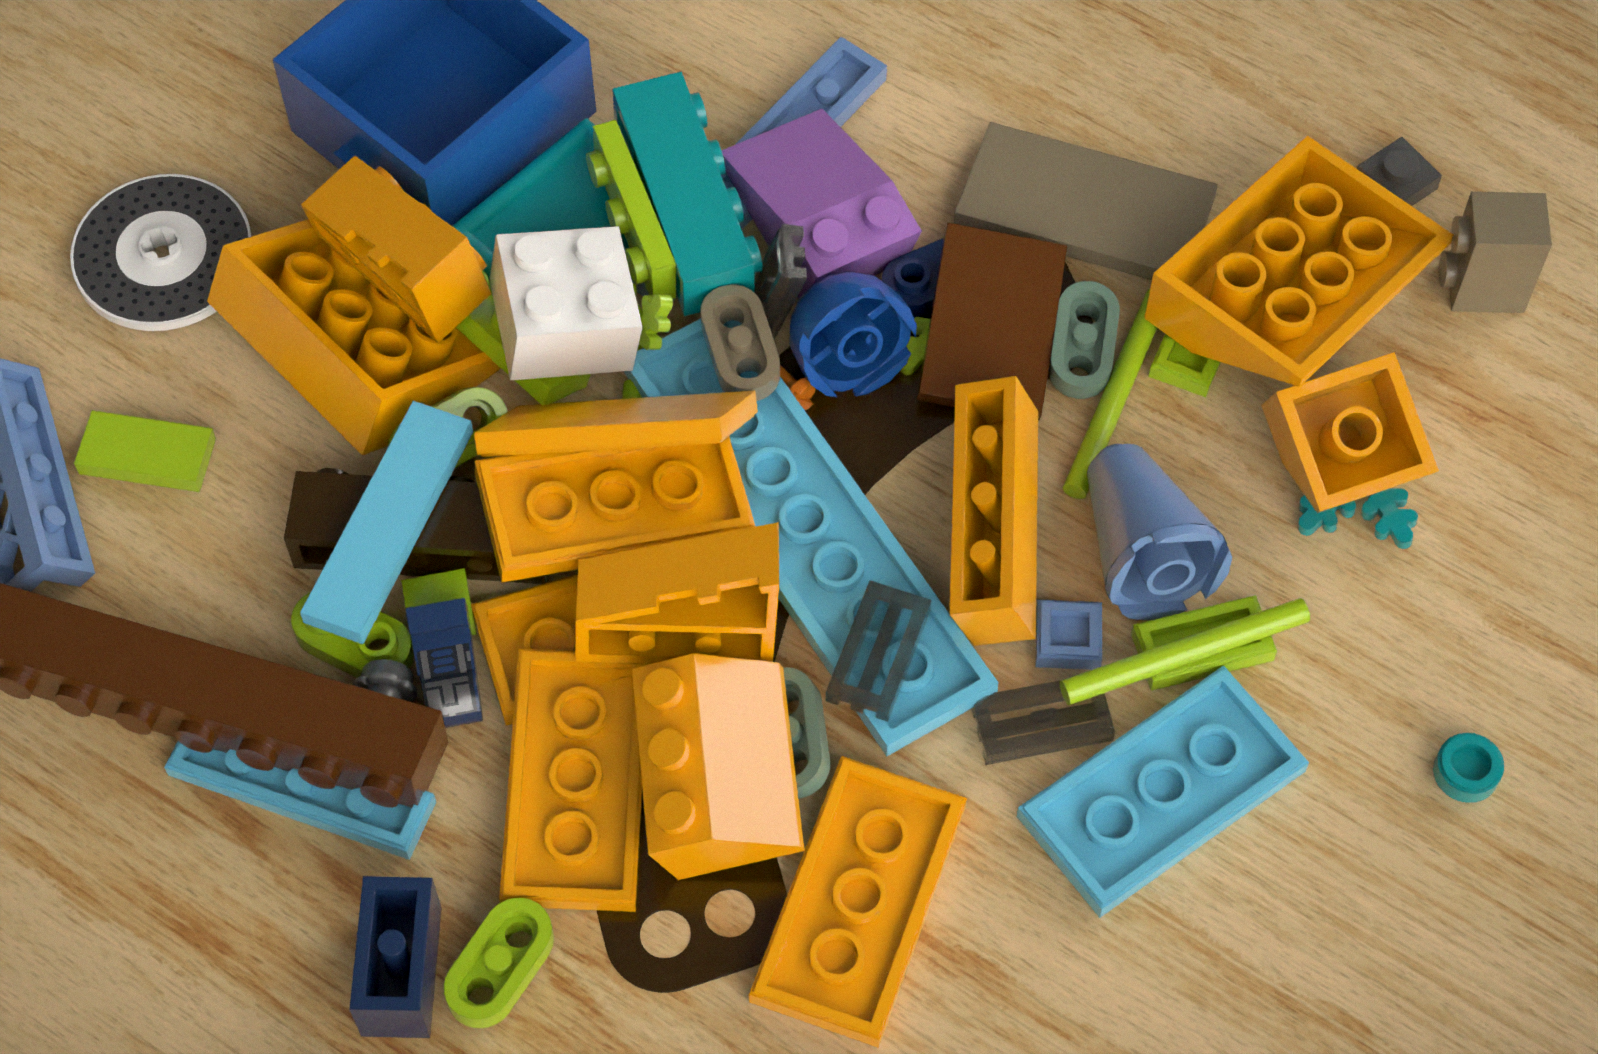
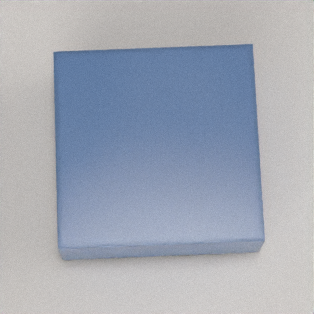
[1035,600,1102,670]

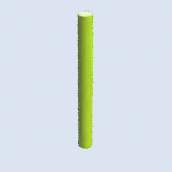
[1063,289,1157,499]
[1060,598,1310,705]

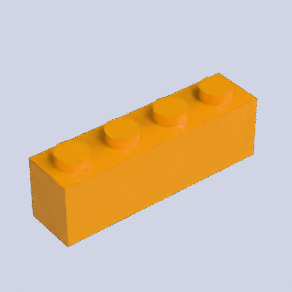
[950,376,1038,646]

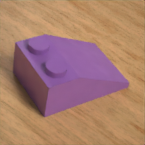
[722,109,922,299]

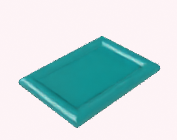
[452,118,630,281]

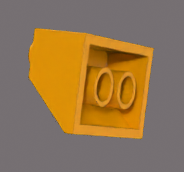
[632,653,804,880]

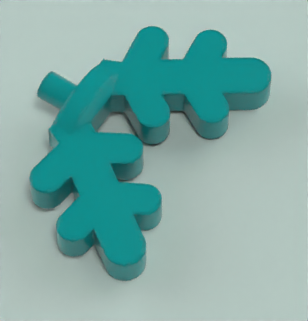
[1298,488,1418,549]

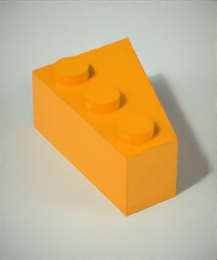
[301,155,492,343]
[575,522,779,664]

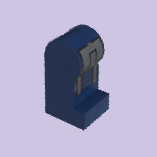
[406,598,483,728]

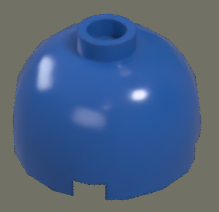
[789,271,917,397]

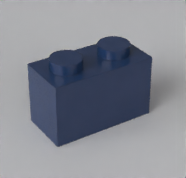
[349,876,442,1038]

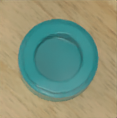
[1433,733,1504,803]

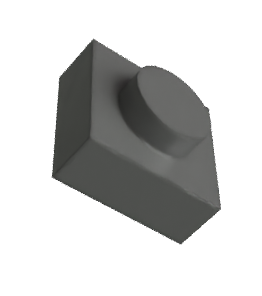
[1357,137,1442,206]

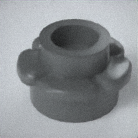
[353,659,417,702]

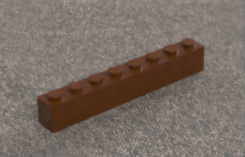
[0,583,448,808]

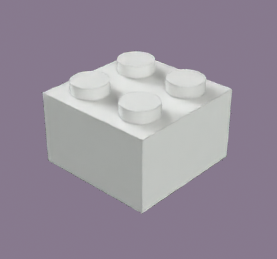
[490,226,642,381]

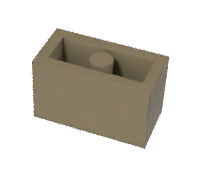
[1439,191,1552,313]

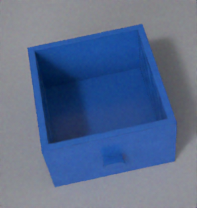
[272,0,596,226]

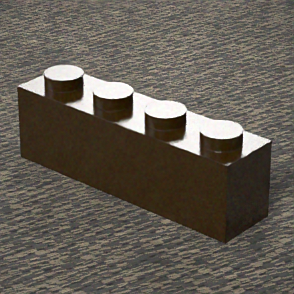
[284,468,543,584]

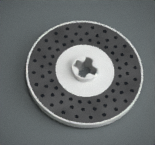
[70,174,252,331]

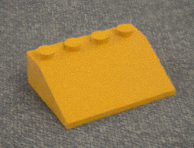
[1145,135,1454,387]
[207,219,501,456]

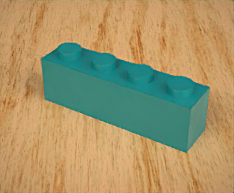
[612,71,763,316]

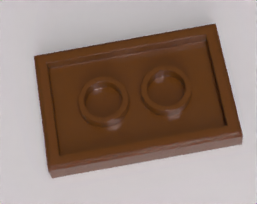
[917,223,1067,422]

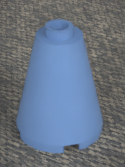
[1087,444,1232,621]

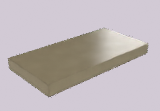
[954,122,1218,280]

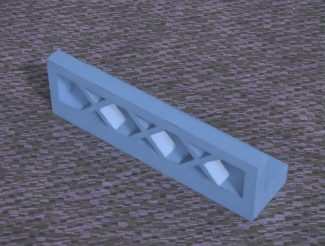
[0,358,95,592]

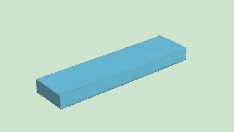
[300,401,473,644]
[164,741,436,860]

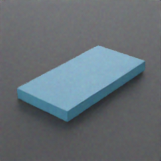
[1016,666,1309,918]

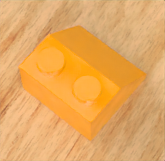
[1261,352,1439,513]

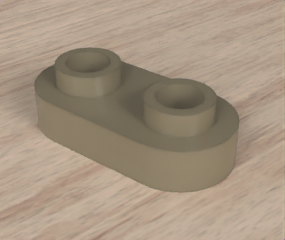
[701,285,780,401]

